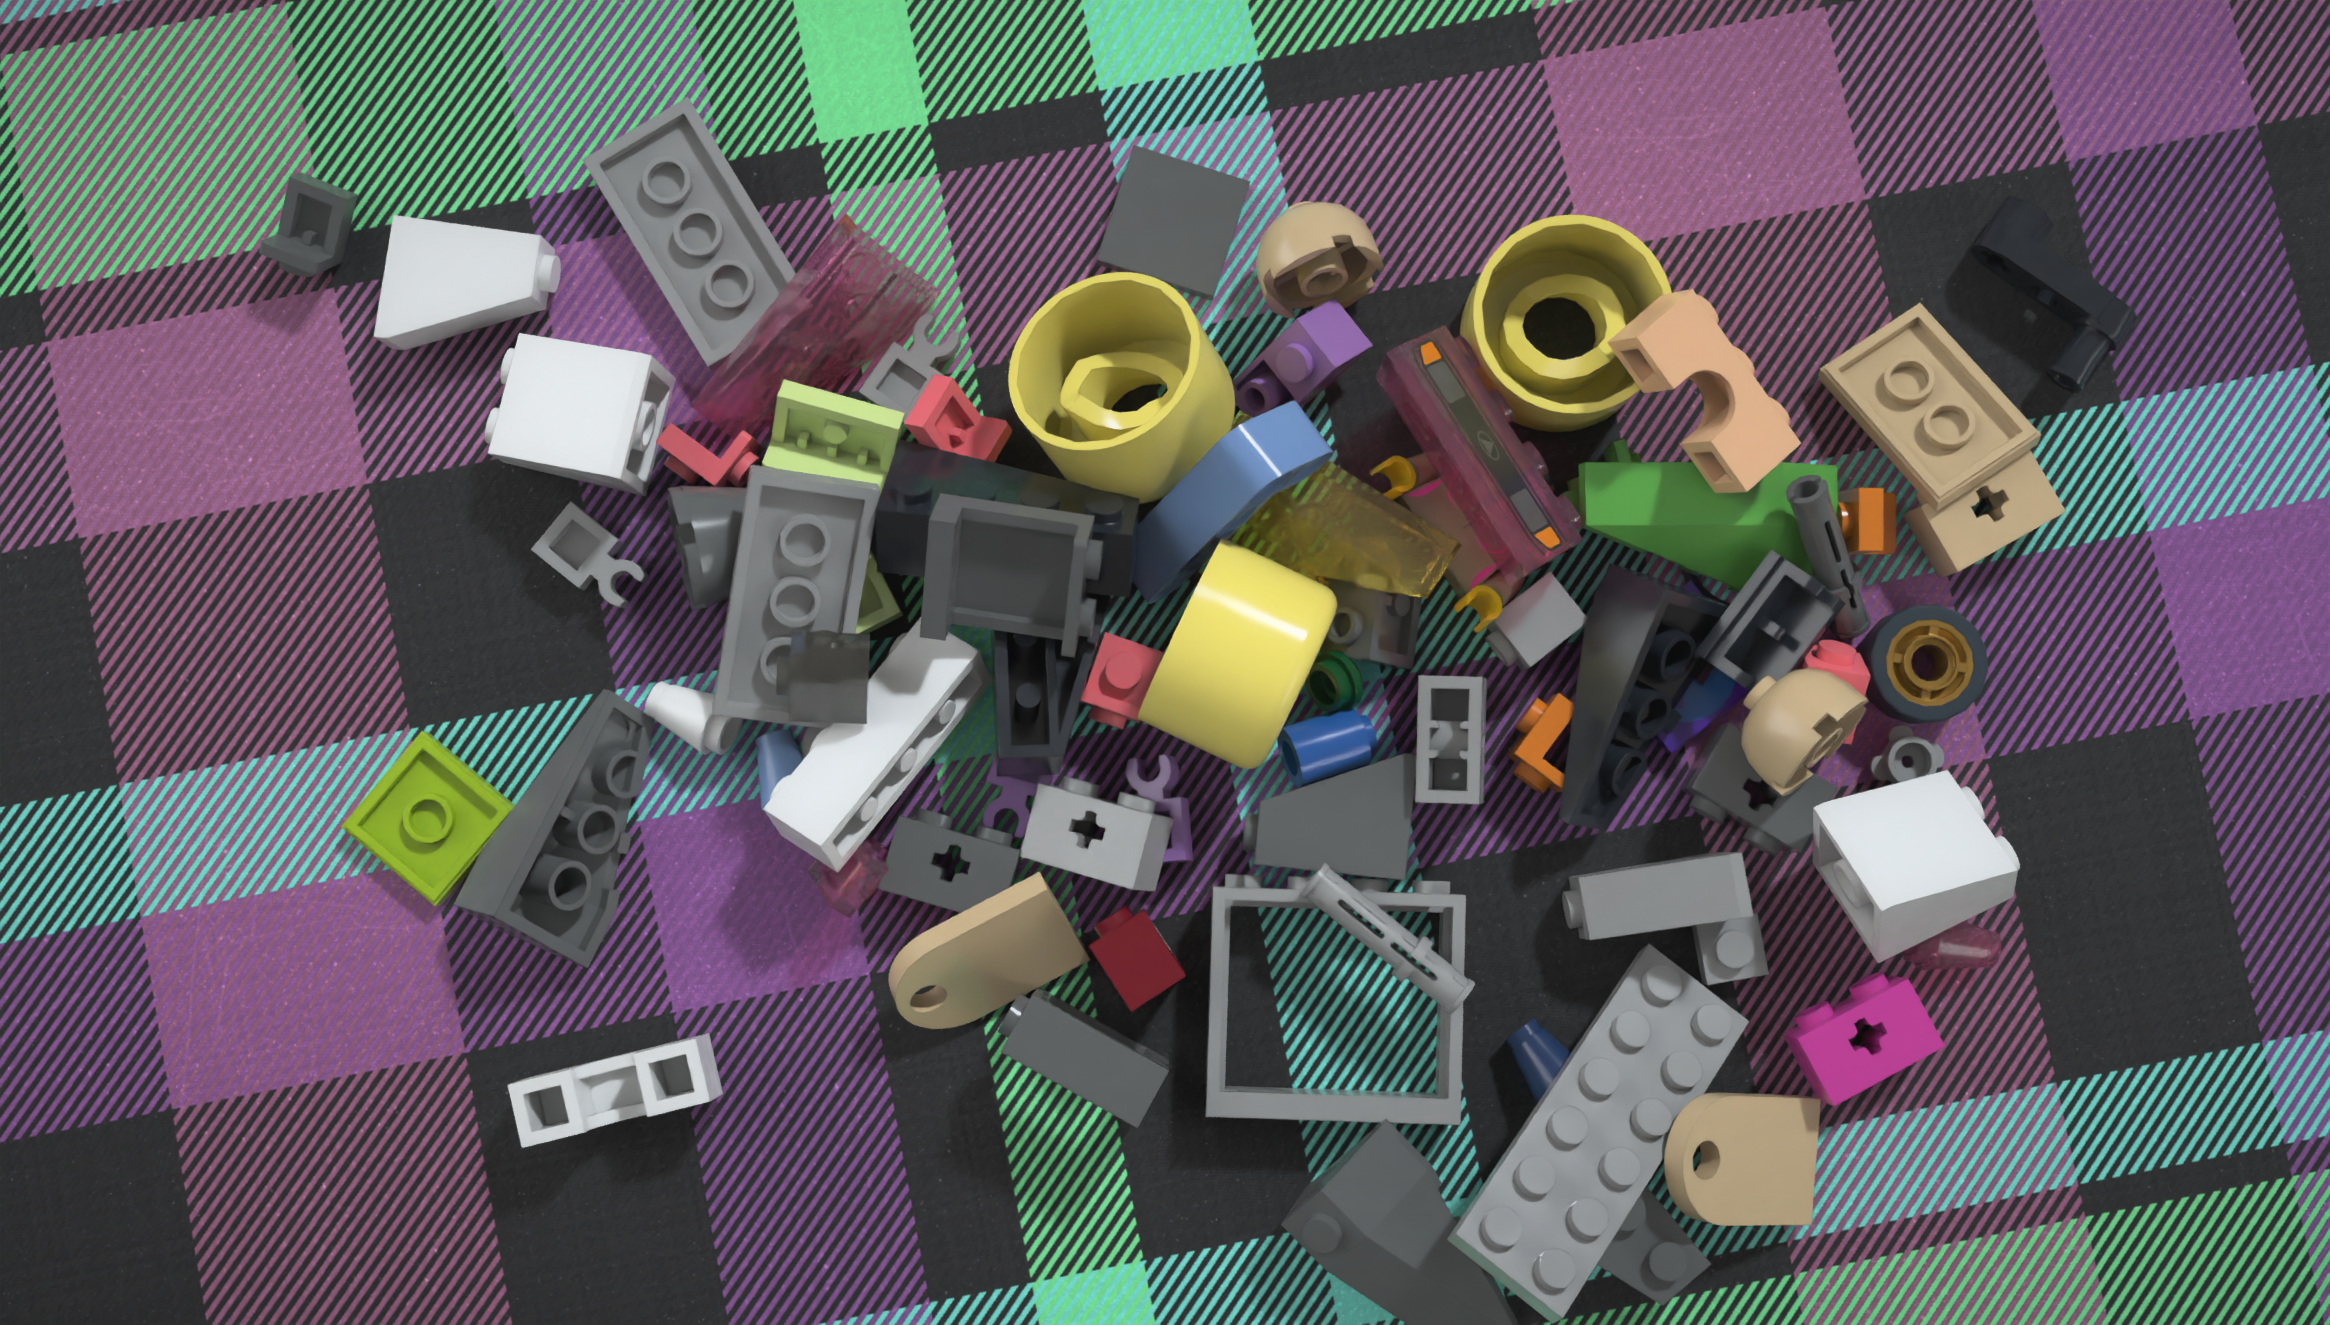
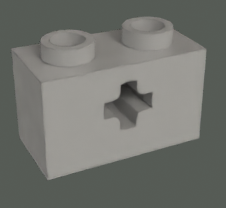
[1415,675,1487,804]
[1019,776,1174,891]

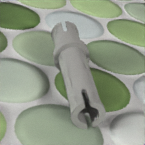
[1300,863,1475,1015]

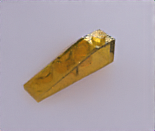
[1228,410,1462,598]

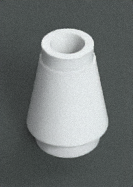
[645,681,743,755]

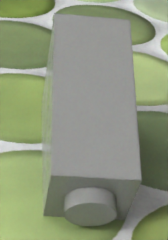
[1562,852,1754,940]

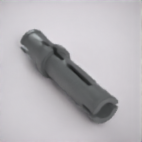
[1786,475,1871,639]

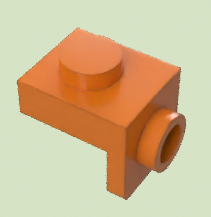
[1838,488,1896,555]
[1506,693,1574,794]

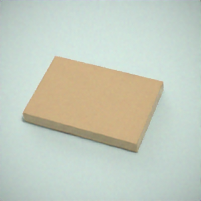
[1819,303,2041,512]

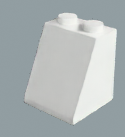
[485,333,676,496]
[1813,770,2020,963]

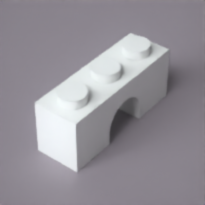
[508,1033,723,1148]

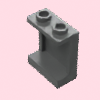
[920,493,1103,658]

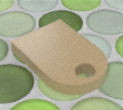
[888,872,1090,1029]
[1664,1093,1821,1226]

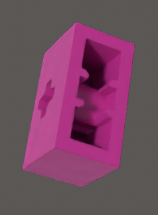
[1782,972,1945,1106]

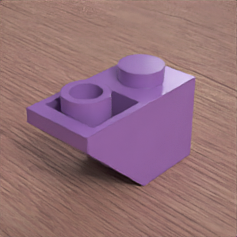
[1232,298,1373,420]

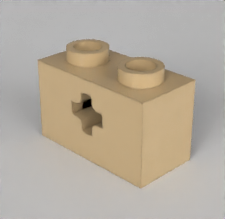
[1903,450,2066,578]

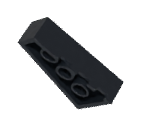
[876,439,1139,597]

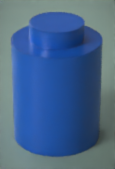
[1277,708,1377,788]

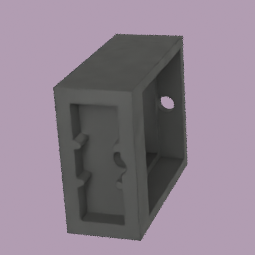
[998,987,1169,1128]

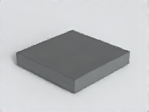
[1096,145,1250,301]

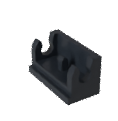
[1695,550,1846,692]

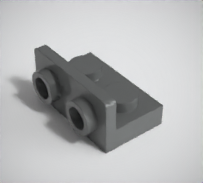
[1320,534,1428,670]

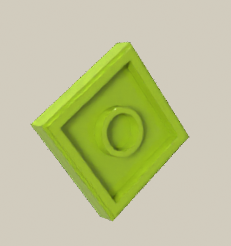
[341,731,515,906]

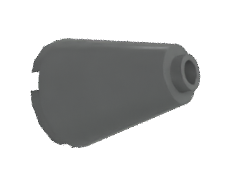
[667,486,746,610]

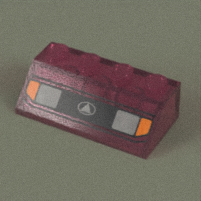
[1376,325,1583,587]

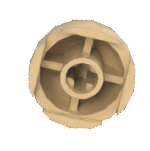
[1256,201,1384,318]
[1741,668,1869,797]

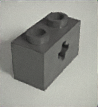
[1679,723,1838,857]
[878,808,1022,913]

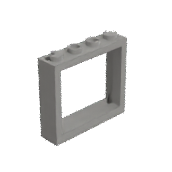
[1205,874,1466,1125]

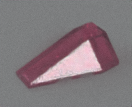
[690,213,942,440]

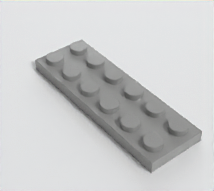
[1447,944,1749,1324]

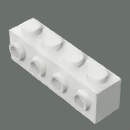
[763,617,992,873]

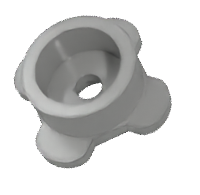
[1869,725,1944,784]

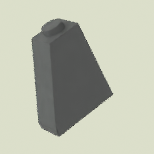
[1242,753,1416,880]

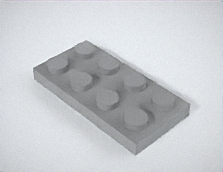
[582,97,817,371]
[712,465,880,729]

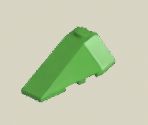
[1579,462,1839,593]

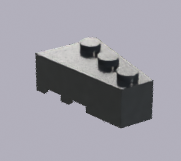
[991,593,1111,777]

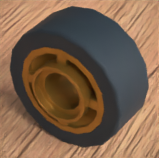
[1860,604,1988,724]

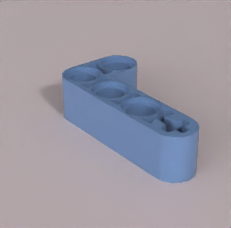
[1132,401,1334,604]

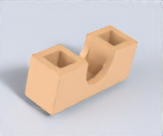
[1607,289,1801,493]

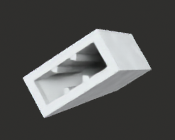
[374,215,561,350]

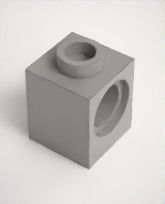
[1485,572,1587,671]

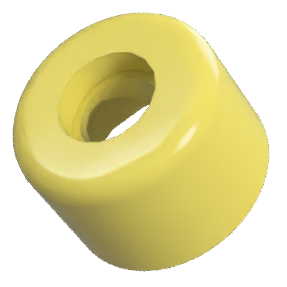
[1460,215,1672,432]
[1008,272,1235,504]
[1137,538,1337,769]

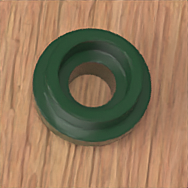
[1305,650,1363,712]

